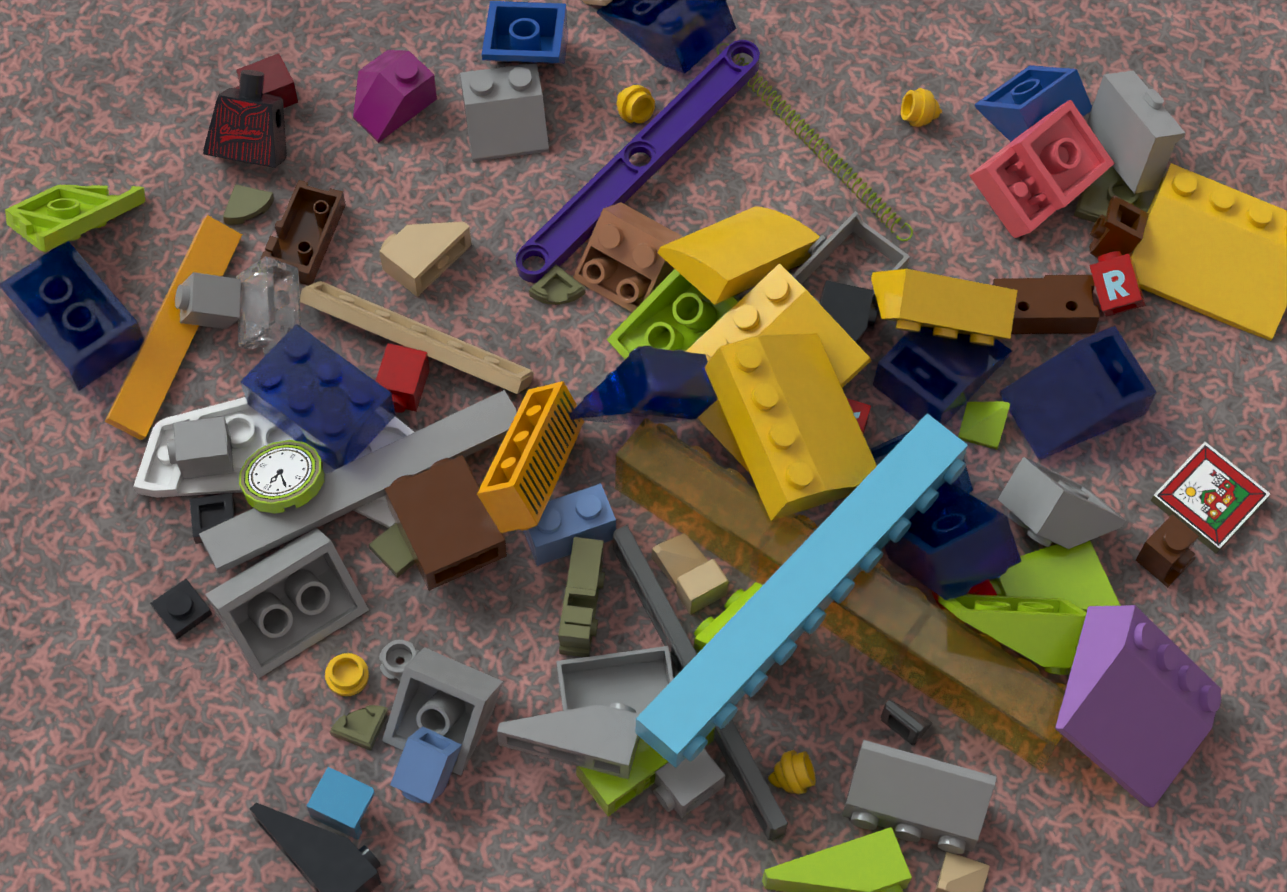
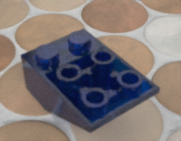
[596,0,736,74]
[873,326,1012,426]
[999,326,1157,460]
[569,346,718,425]

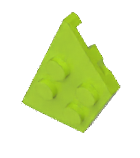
[5,185,145,252]

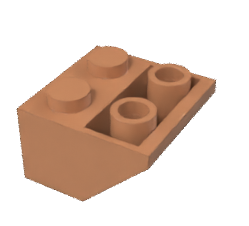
[573,202,683,312]

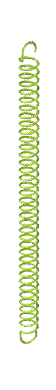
[716,43,913,241]

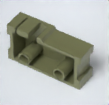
[558,537,605,657]

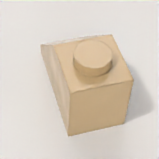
[379,222,471,297]

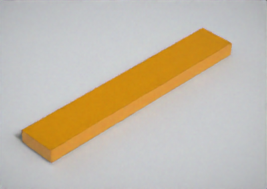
[104,215,243,440]

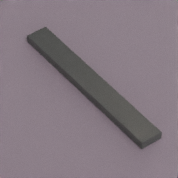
[613,525,788,841]

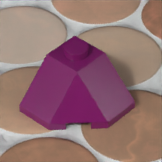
[353,50,437,143]

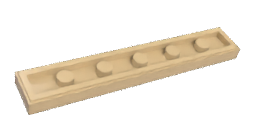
[299,281,534,394]

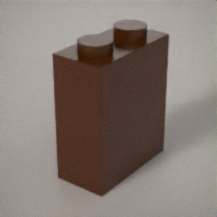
[384,455,507,591]

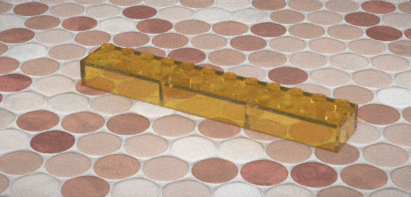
[615,417,1067,771]

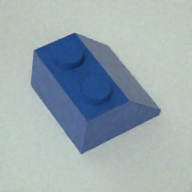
[482,1,568,64]
[974,65,1092,142]

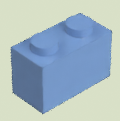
[523,483,616,566]

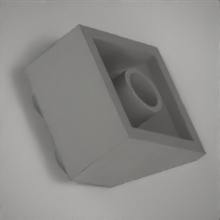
[460,63,549,162]
[998,457,1126,549]
[382,647,503,776]

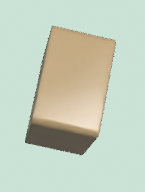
[676,559,729,615]

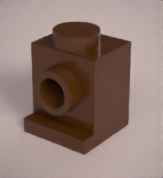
[1089,195,1149,258]
[1136,514,1199,588]

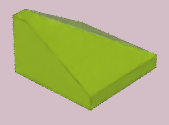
[958,401,1010,450]

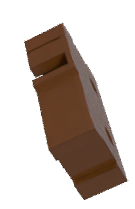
[260,180,346,286]
[992,275,1100,334]

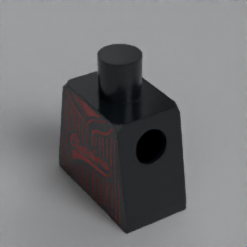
[203,70,287,168]

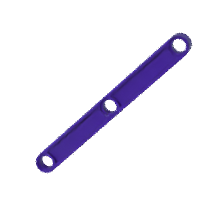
[515,40,760,283]

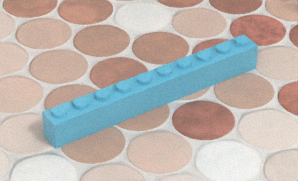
[635,413,968,768]

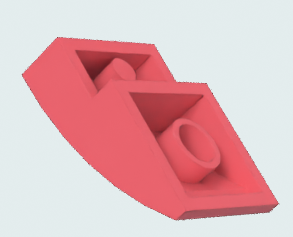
[969,100,1115,238]

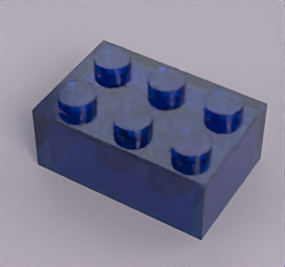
[0,241,144,391]
[240,324,396,470]
[885,481,1022,600]

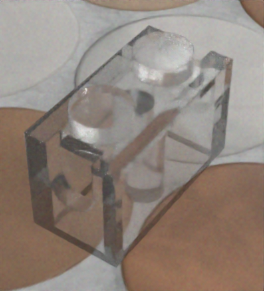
[236,256,302,357]

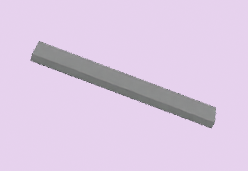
[199,390,517,574]

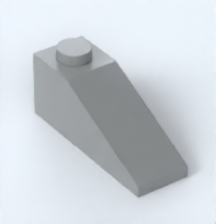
[497,703,640,779]

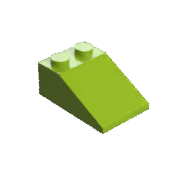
[606,269,741,396]
[938,593,1087,675]

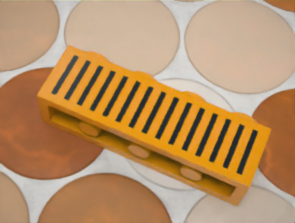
[477,381,585,533]

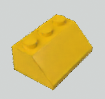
[871,269,1018,346]

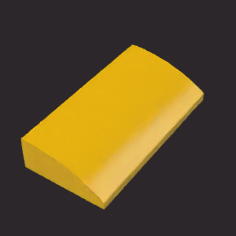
[657,206,820,305]

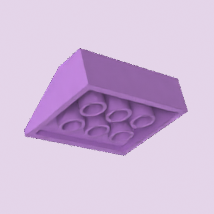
[1055,605,1221,807]

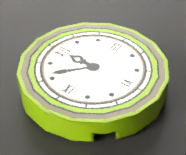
[239,440,325,514]

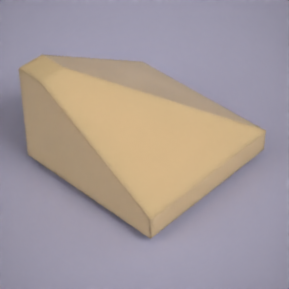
[652,533,708,587]
[935,852,990,892]

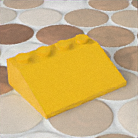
[1130,163,1287,341]
[659,263,872,474]
[704,333,877,521]

